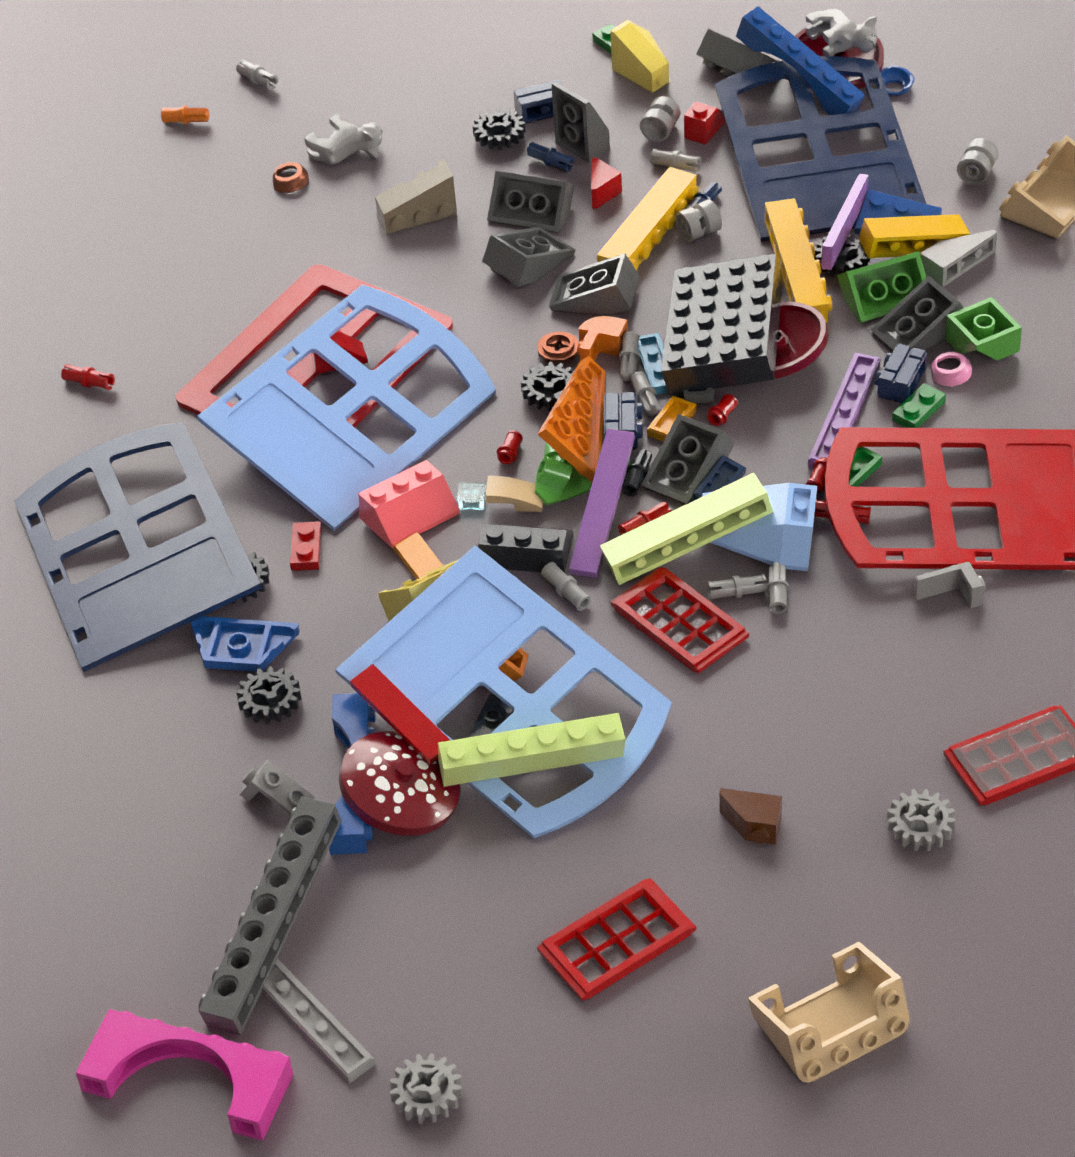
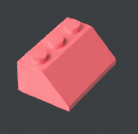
[358,460,460,548]

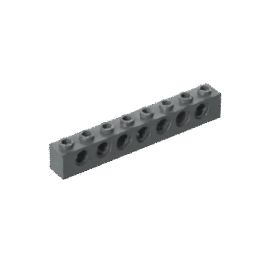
[198,796,342,1035]

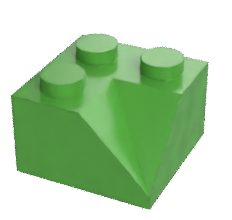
[945,297,1022,361]

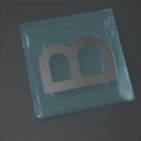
[456,482,486,509]

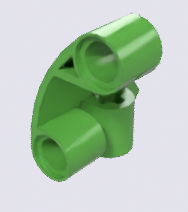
[535,442,630,505]

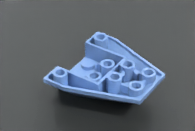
[702,483,817,571]

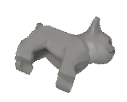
[806,9,877,56]
[304,114,383,165]

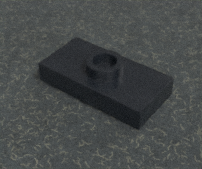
[468,693,514,738]

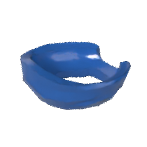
[875,65,915,96]

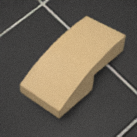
[486,476,543,512]

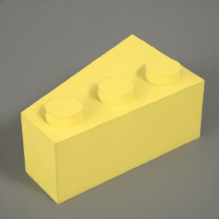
[378,559,459,622]

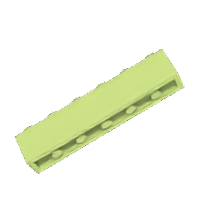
[600,473,773,585]
[438,713,625,787]

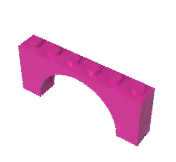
[75,1009,293,1141]

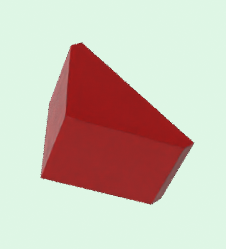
[591,158,622,209]

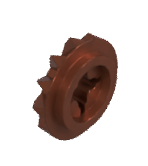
[537,332,579,364]

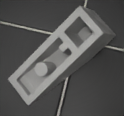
[920,230,997,287]

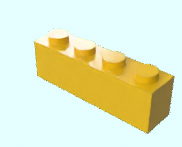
[859,214,970,258]

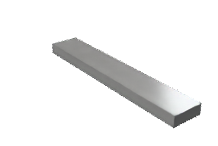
[240,939,375,1083]

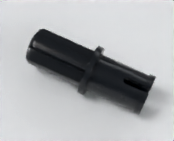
[621,448,652,496]

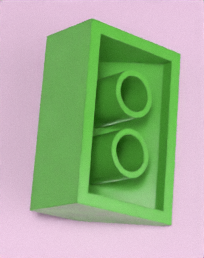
[837,251,926,323]

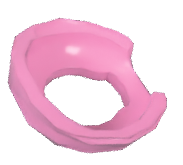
[931,352,972,387]

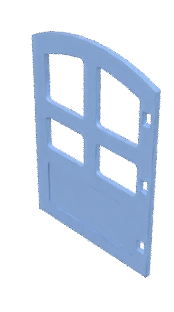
[197,285,496,531]
[336,545,672,839]

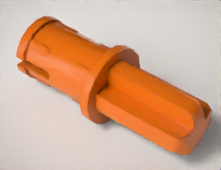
[161,105,210,125]

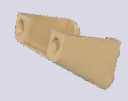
[999,135,1075,239]
[748,942,909,1083]

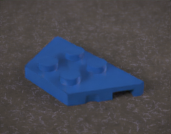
[190,616,300,672]

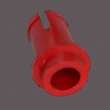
[707,394,738,426]
[496,430,523,464]
[806,457,828,493]

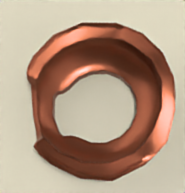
[272,162,309,193]

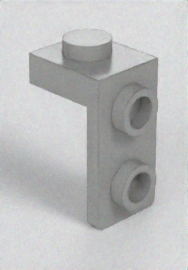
[914,562,985,608]
[239,760,314,815]

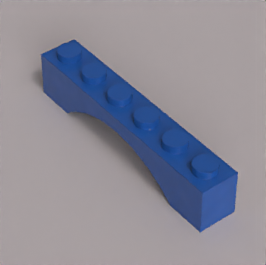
[736,6,865,115]
[329,693,376,855]

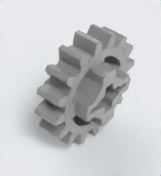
[887,789,956,851]
[390,1053,463,1124]

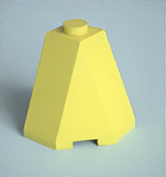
[610,20,669,93]

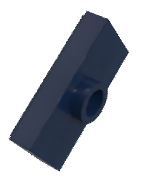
[693,455,746,500]

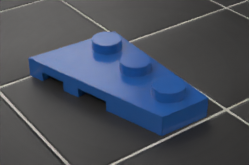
[854,189,942,234]

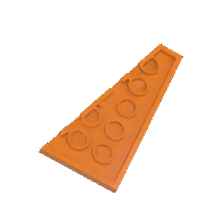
[537,356,606,483]

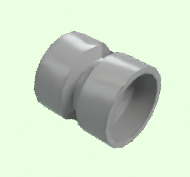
[640,96,681,142]
[957,138,999,185]
[675,199,722,243]

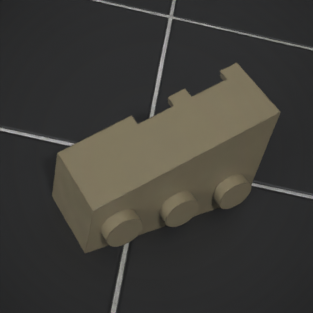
[375,158,457,234]

